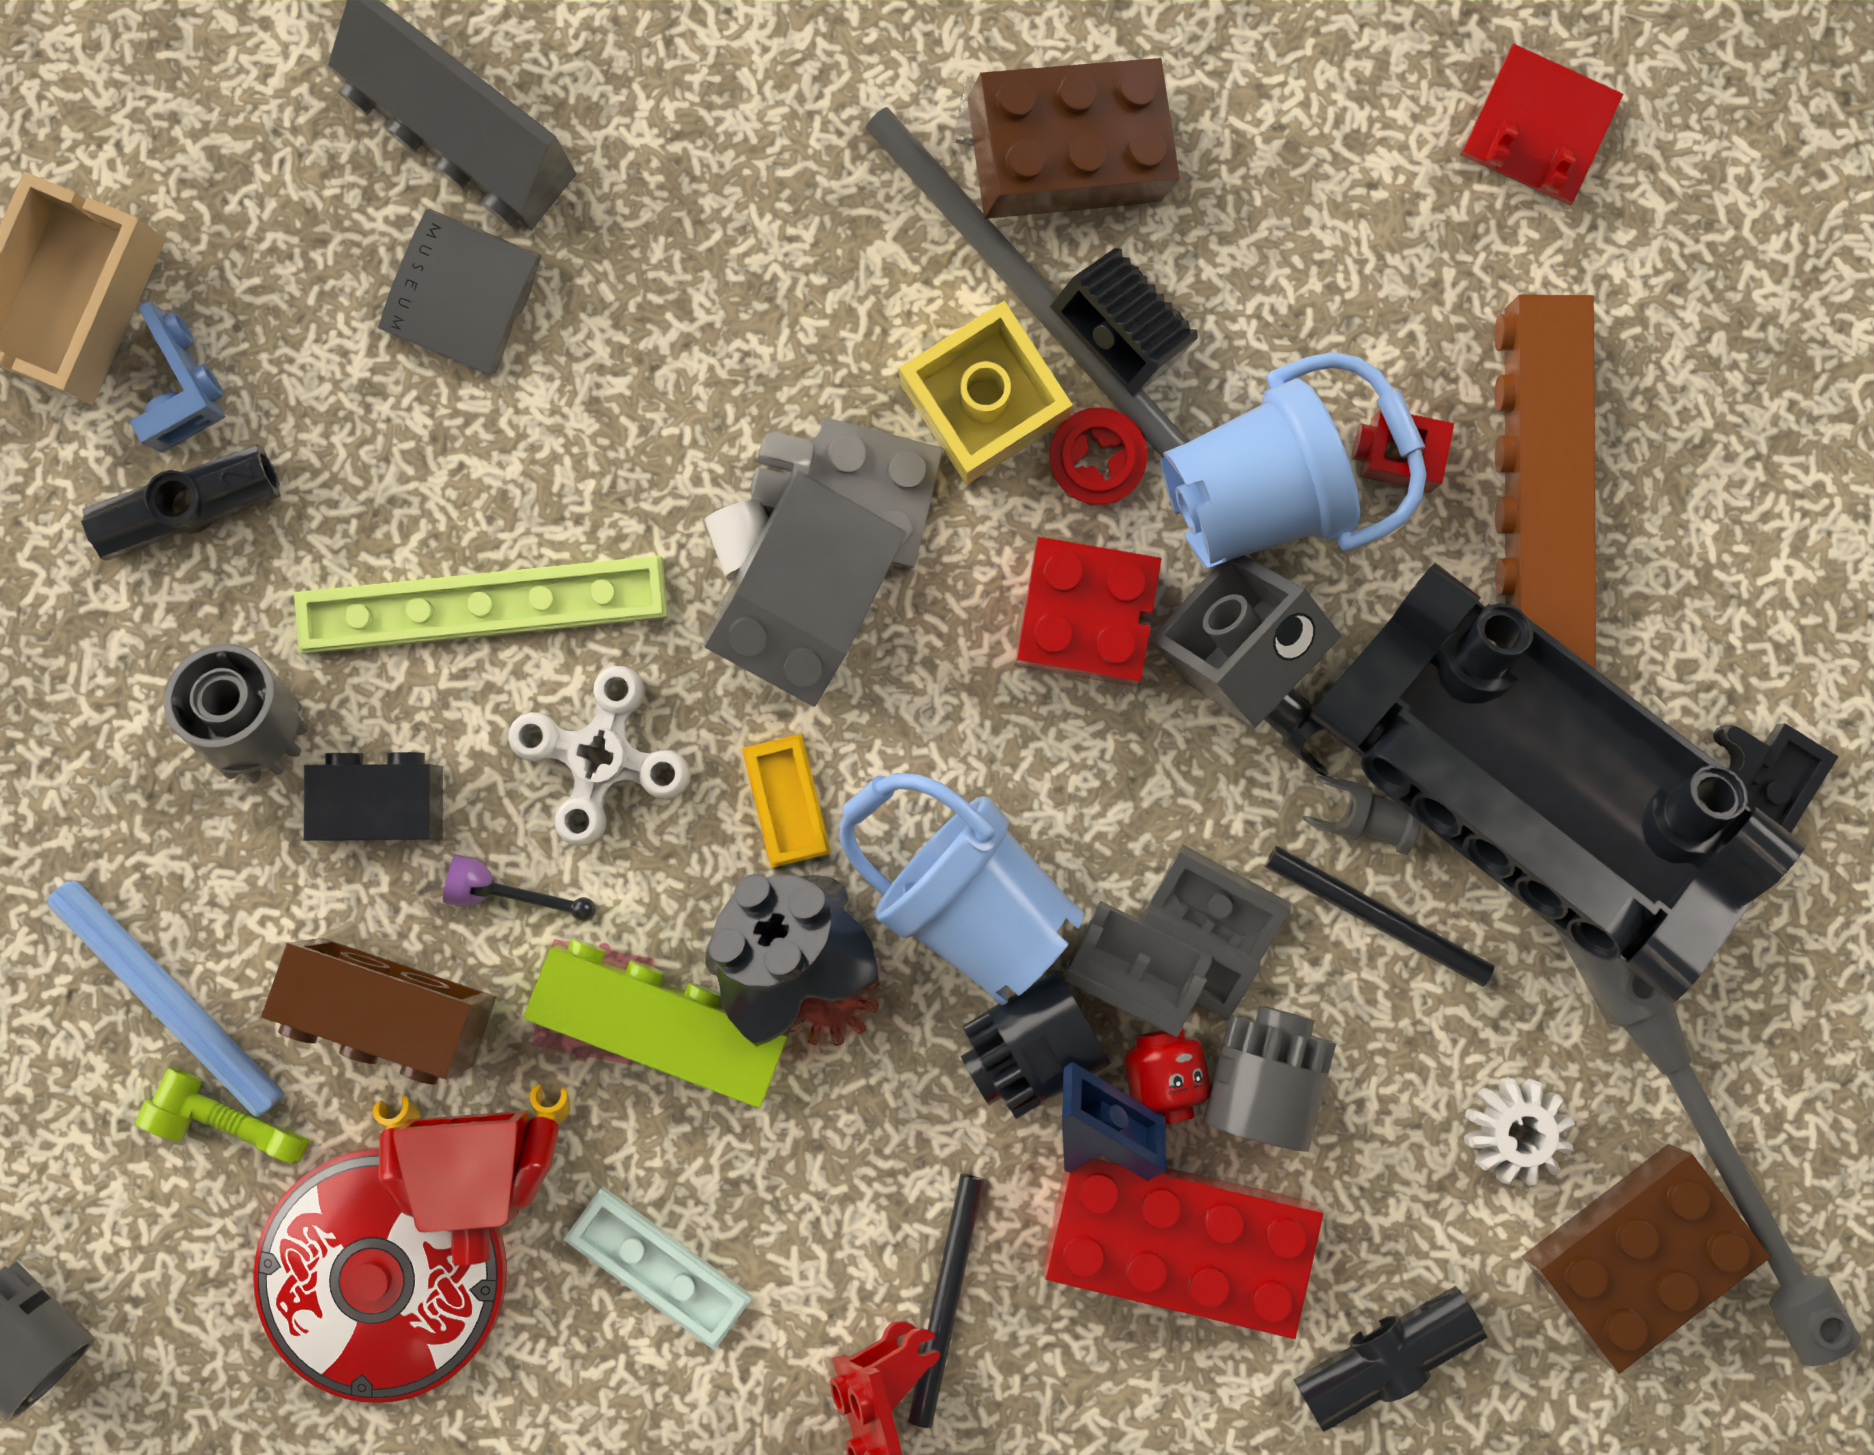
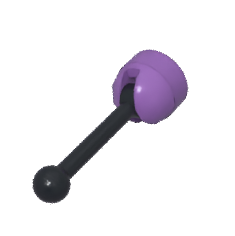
[443,854,596,922]

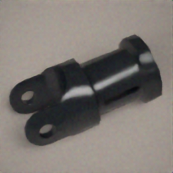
[1264,688,1329,776]

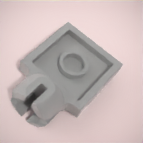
[751,417,943,568]

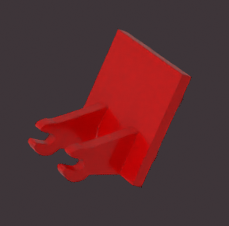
[1460,43,1624,206]
[830,1321,940,1455]

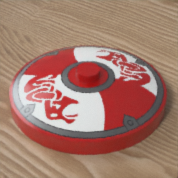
[253,1147,507,1403]

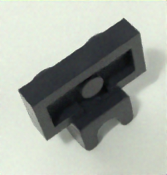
[1713,723,1839,833]

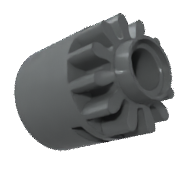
[164,644,308,783]
[1203,1005,1336,1152]
[0,1261,95,1422]

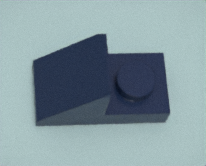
[1062,1062,1166,1181]

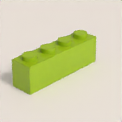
[523,938,790,1109]

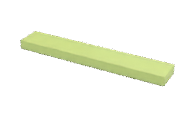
[294,555,668,654]

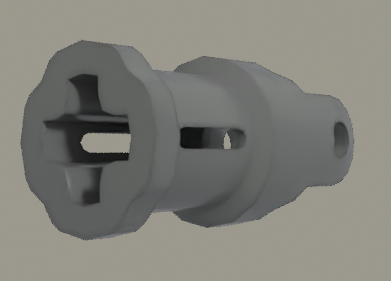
[1303,776,1421,855]

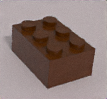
[967,58,1180,219]
[261,938,497,1085]
[1521,1144,1771,1374]

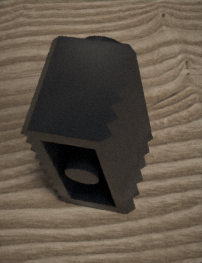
[1049,248,1198,397]

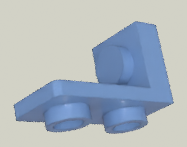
[130,301,225,453]

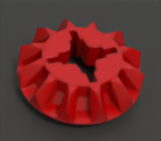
[1049,407,1147,506]

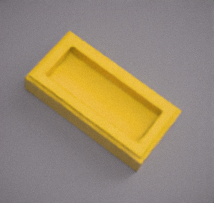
[742,733,831,868]

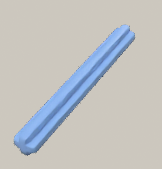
[47,881,283,1117]

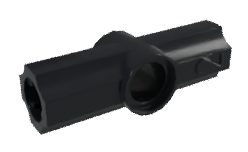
[81,444,281,561]
[1293,1286,1488,1432]

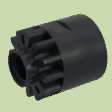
[960,970,1111,1119]

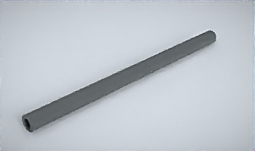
[866,107,1189,458]

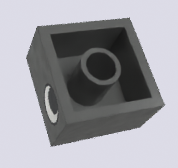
[1148,555,1342,728]

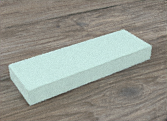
[563,1186,753,1351]

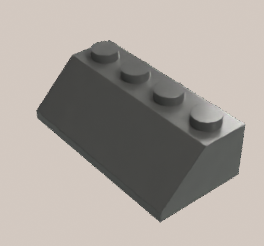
[328,0,576,230]

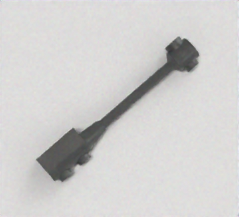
[1555,928,1861,1366]

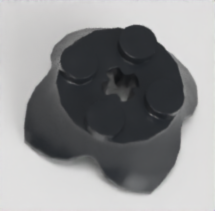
[705,874,879,1047]

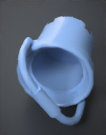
[1161,352,1427,569]
[839,773,1084,1005]

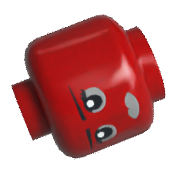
[1124,1028,1211,1124]

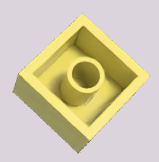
[899,300,1073,485]

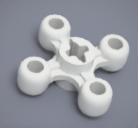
[508,665,691,846]

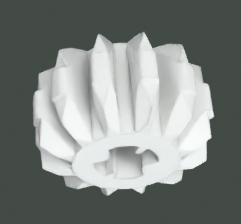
[1464,1077,1575,1186]

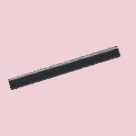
[1264,845,1495,987]
[908,1173,984,1428]

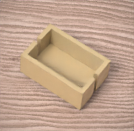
[0,171,166,406]

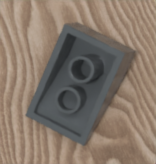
[704,470,906,707]

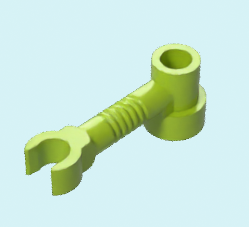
[134,1067,310,1164]

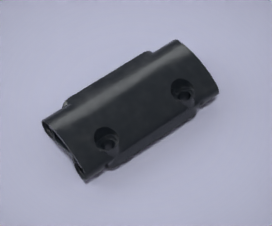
[1309,563,1806,1003]

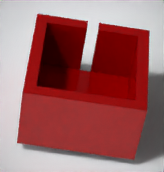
[1014,537,1162,687]

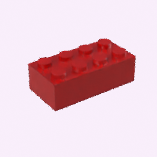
[1042,1154,1324,1340]

